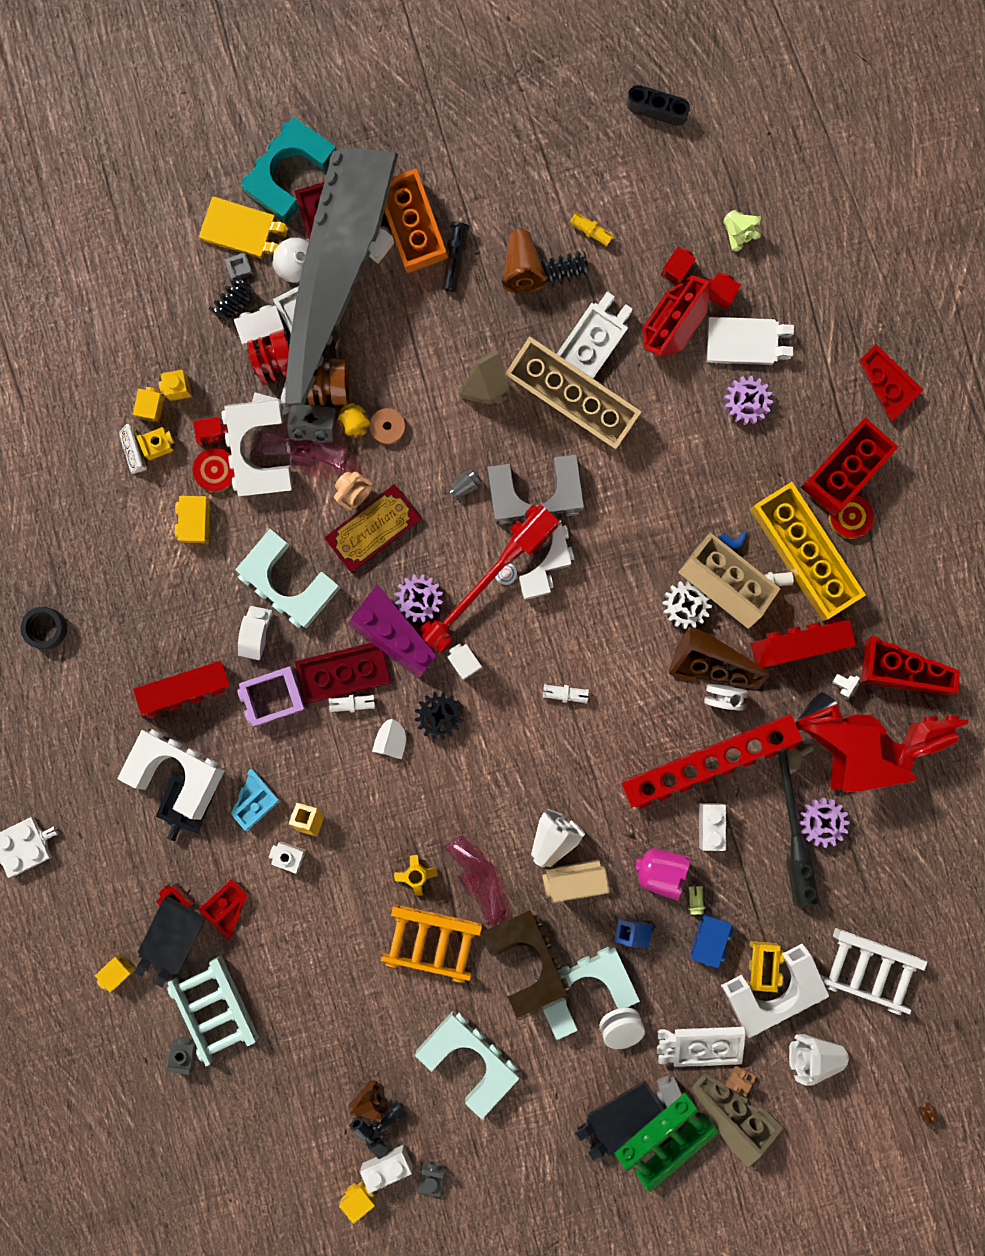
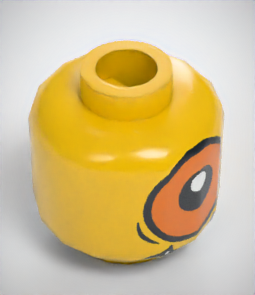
[337,403,370,438]

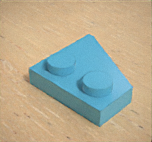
[231,768,281,831]

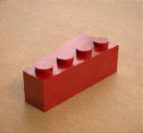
[861,635,960,697]
[133,660,230,718]

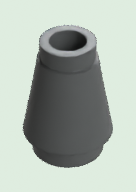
[448,469,482,500]

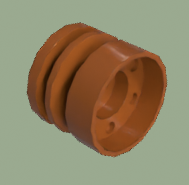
[307,358,349,406]

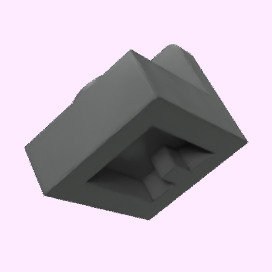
[417,1161,445,1197]

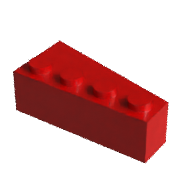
[750,617,856,668]

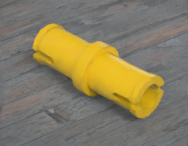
[569,211,614,247]

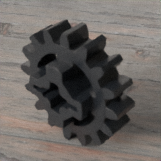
[415,692,463,740]

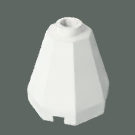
[531,809,585,868]
[789,1034,849,1086]

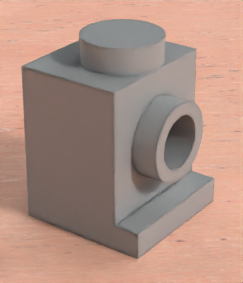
[656,1076,682,1110]

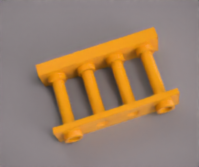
[381,904,482,983]

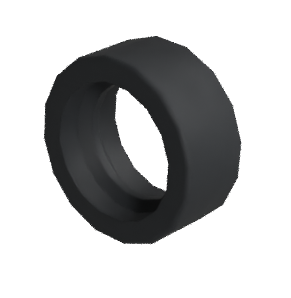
[20,607,67,649]

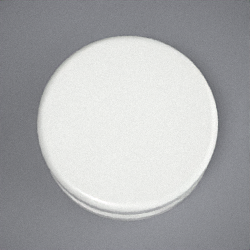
[704,684,748,711]
[600,1008,645,1049]

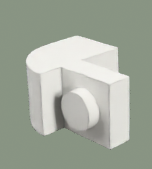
[238,606,272,660]

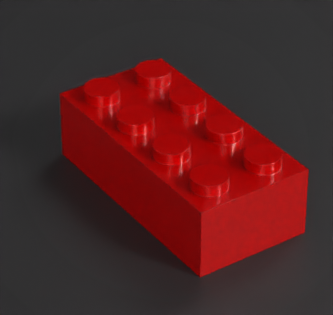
[801,417,899,517]

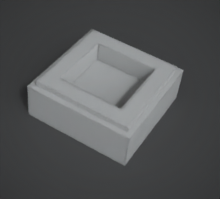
[224,252,253,280]

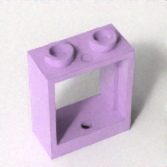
[237,666,307,726]

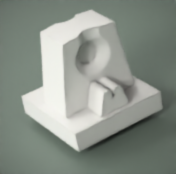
[833,674,860,700]

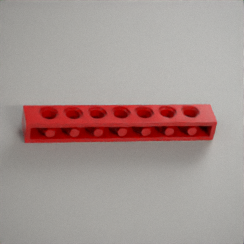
[621,713,803,809]

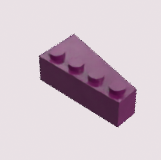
[348,584,436,678]

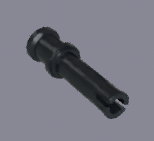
[442,222,470,292]

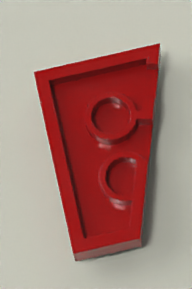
[858,344,923,422]

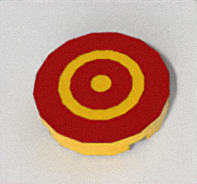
[828,495,874,539]

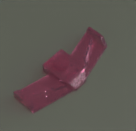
[257,434,349,472]
[442,835,506,925]

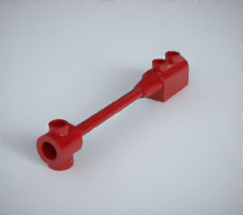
[420,504,561,653]

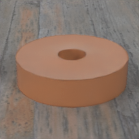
[370,408,405,445]

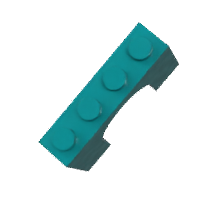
[241,116,337,224]

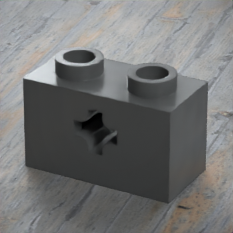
[287,405,337,443]

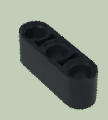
[626,85,690,126]

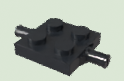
[155,774,216,841]

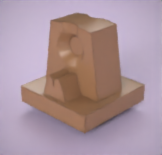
[725,1065,756,1097]

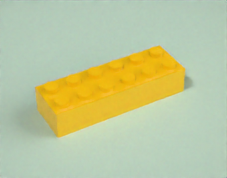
[750,482,866,621]

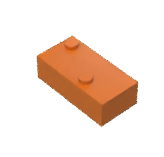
[384,168,448,274]

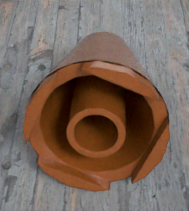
[502,229,546,294]

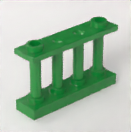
[614,1092,719,1192]

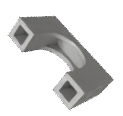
[488,455,584,525]

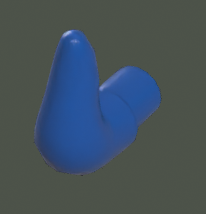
[718,531,748,551]

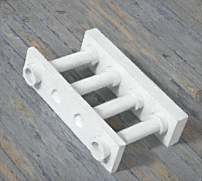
[820,928,927,1015]

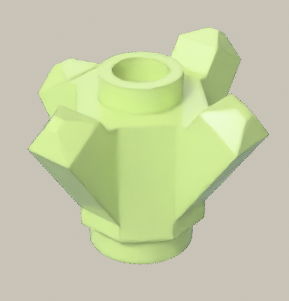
[723,210,761,252]

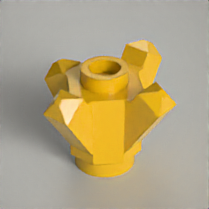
[394,855,438,896]

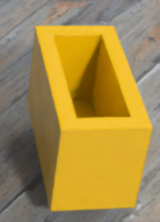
[175,496,210,543]

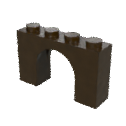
[481,910,571,1021]

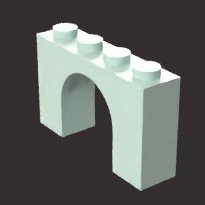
[235,529,341,628]
[536,947,640,1040]
[415,1011,519,1119]

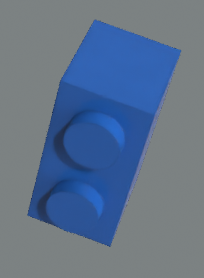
[689,913,733,968]

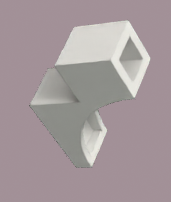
[519,521,574,600]

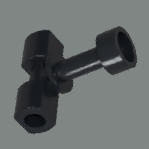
[349,1100,408,1159]

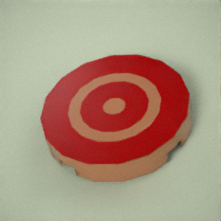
[192,448,235,493]

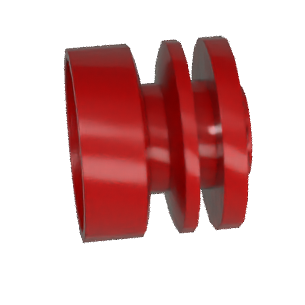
[247,329,290,386]

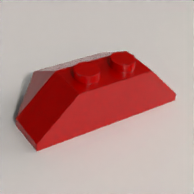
[642,275,711,357]

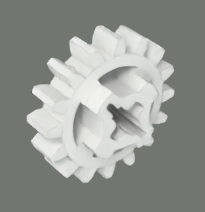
[662,581,712,629]

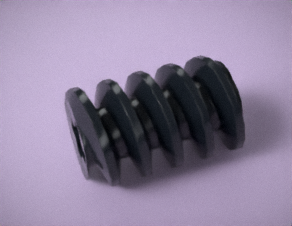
[541,251,589,287]
[208,274,256,324]

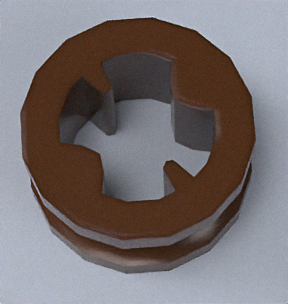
[918,1102,939,1127]

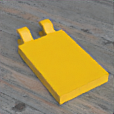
[199,196,288,259]

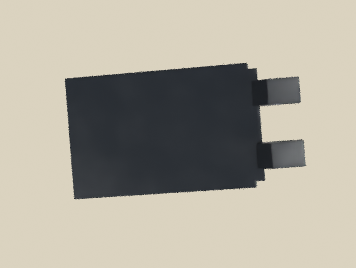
[134,895,206,988]
[575,1080,664,1161]

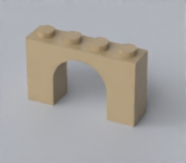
[542,859,609,902]

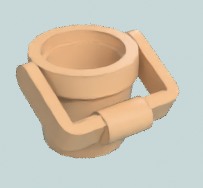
[334,472,373,511]

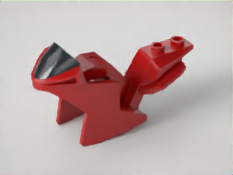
[796,692,968,792]

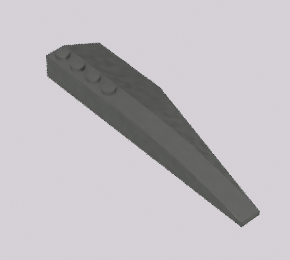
[285,148,398,406]

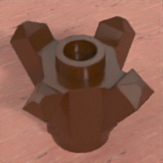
[348,1080,387,1123]

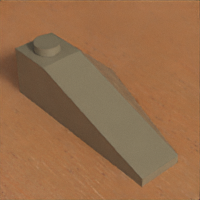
[458,349,510,405]
[692,1073,783,1167]

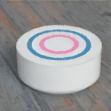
[495,563,517,585]

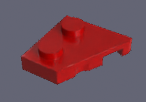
[198,877,248,941]

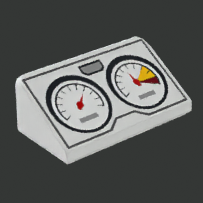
[119,424,147,474]

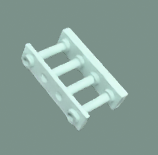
[167,955,259,1066]

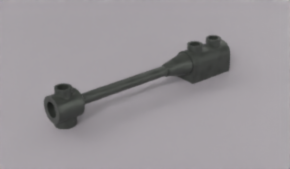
[769,731,820,906]

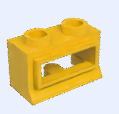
[747,941,784,992]

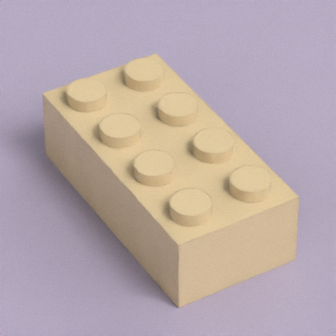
[678,532,780,629]

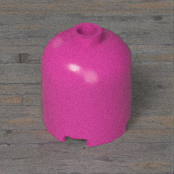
[635,848,691,901]

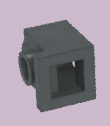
[166,1037,197,1075]

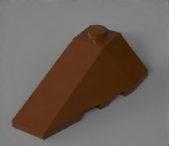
[669,627,770,689]

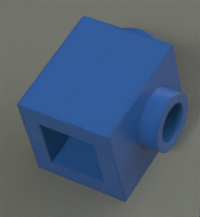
[614,919,653,947]

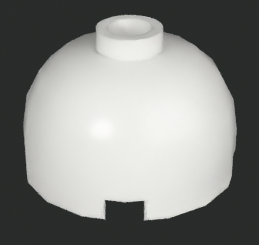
[273,238,309,284]

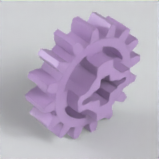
[723,376,773,425]
[395,574,443,623]
[799,798,850,848]

